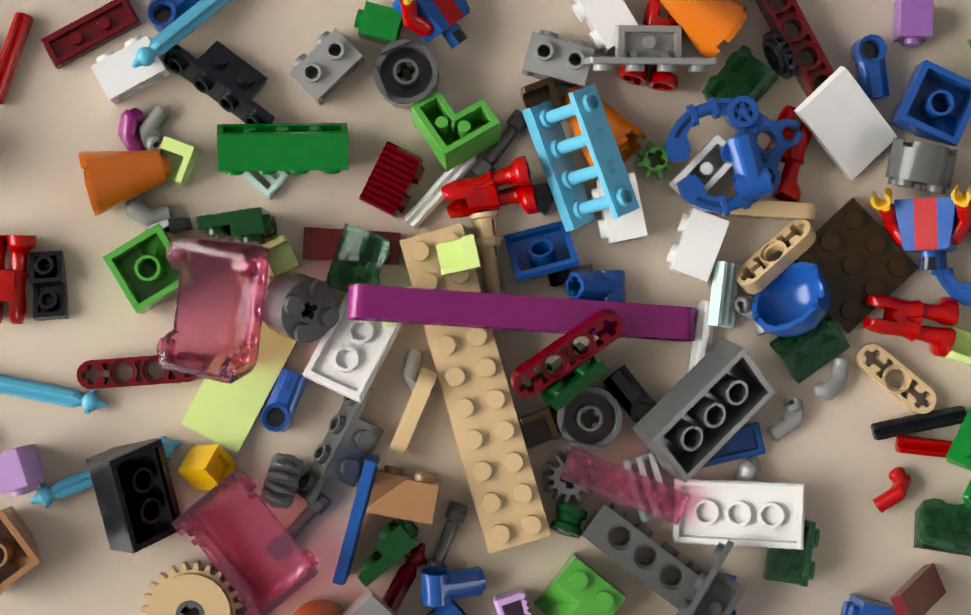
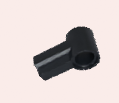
[602,364,657,424]

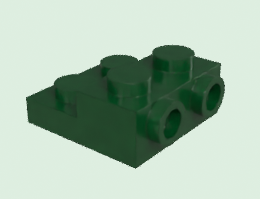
[196,207,277,246]
[529,342,609,412]
[358,519,420,587]

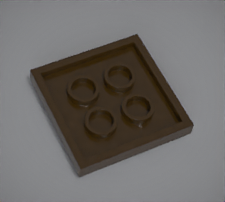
[792,197,919,333]

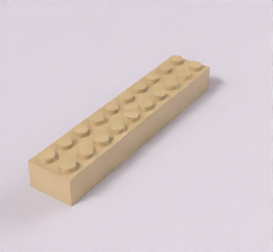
[399,223,551,554]

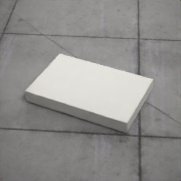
[794,66,898,181]
[303,291,403,403]

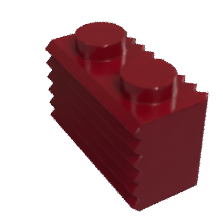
[359,141,425,218]

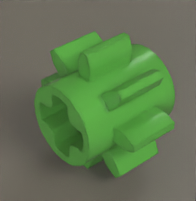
[635,140,674,180]

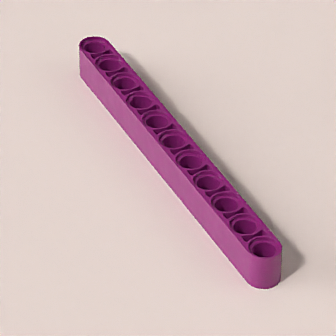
[347,284,696,341]

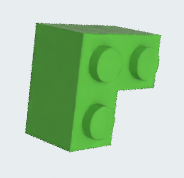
[411,90,501,172]

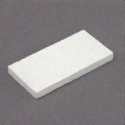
[673,477,805,549]

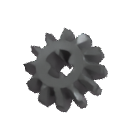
[542,450,597,505]
[260,453,304,509]

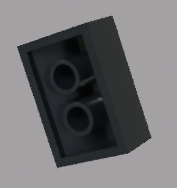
[86,438,184,554]

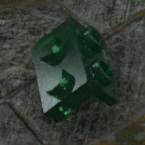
[702,45,779,103]
[325,224,390,293]
[769,313,850,384]
[914,498,971,557]
[763,519,820,587]

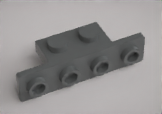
[297,388,384,504]
[676,539,746,615]

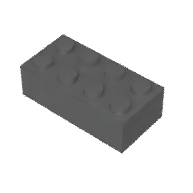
[632,339,776,483]

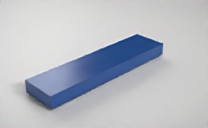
[332,453,380,586]

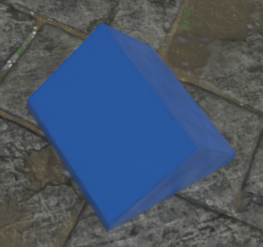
[504,221,580,284]

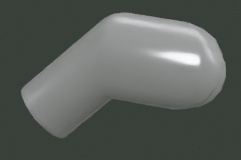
[140,105,169,152]
[125,196,173,227]
[733,295,767,336]
[403,349,434,394]
[814,358,849,401]
[768,395,804,441]
[735,457,761,481]

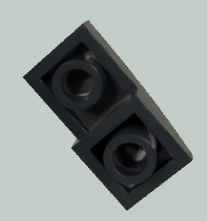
[30,250,68,321]

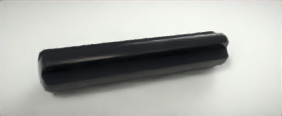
[871,406,967,440]

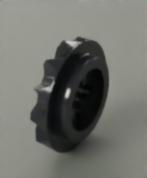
[762,29,797,79]

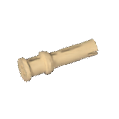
[470,210,506,294]

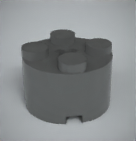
[373,39,439,109]
[885,138,958,194]
[261,271,339,343]
[556,385,623,451]

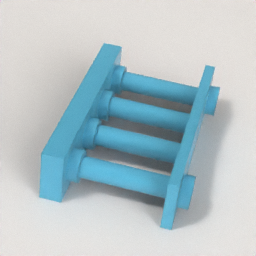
[522,84,640,232]

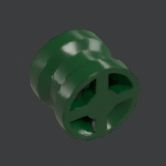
[550,503,588,538]

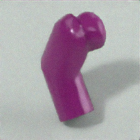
[118,108,146,151]

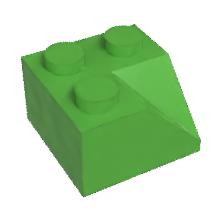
[103,223,198,314]
[534,553,626,615]

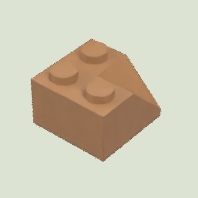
[367,465,441,525]
[0,506,42,595]

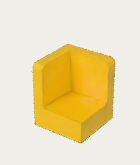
[178,444,237,491]

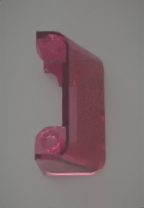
[157,237,270,384]
[171,471,319,615]

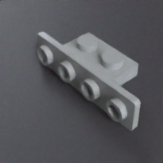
[584,25,718,72]

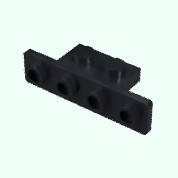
[164,41,275,124]

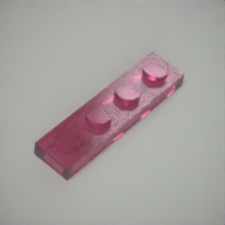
[559,446,691,525]

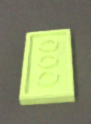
[181,310,298,454]

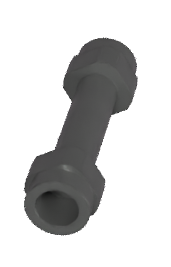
[471,109,527,176]
[266,491,332,560]
[425,501,468,568]

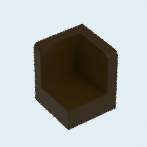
[521,76,562,109]
[518,407,560,448]

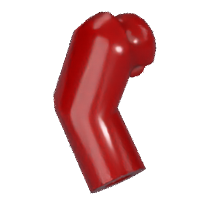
[873,467,912,513]

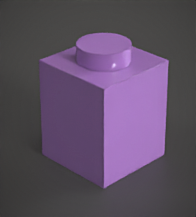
[893,0,933,47]

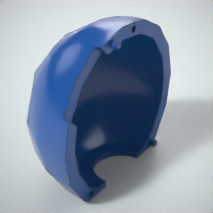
[751,262,830,338]

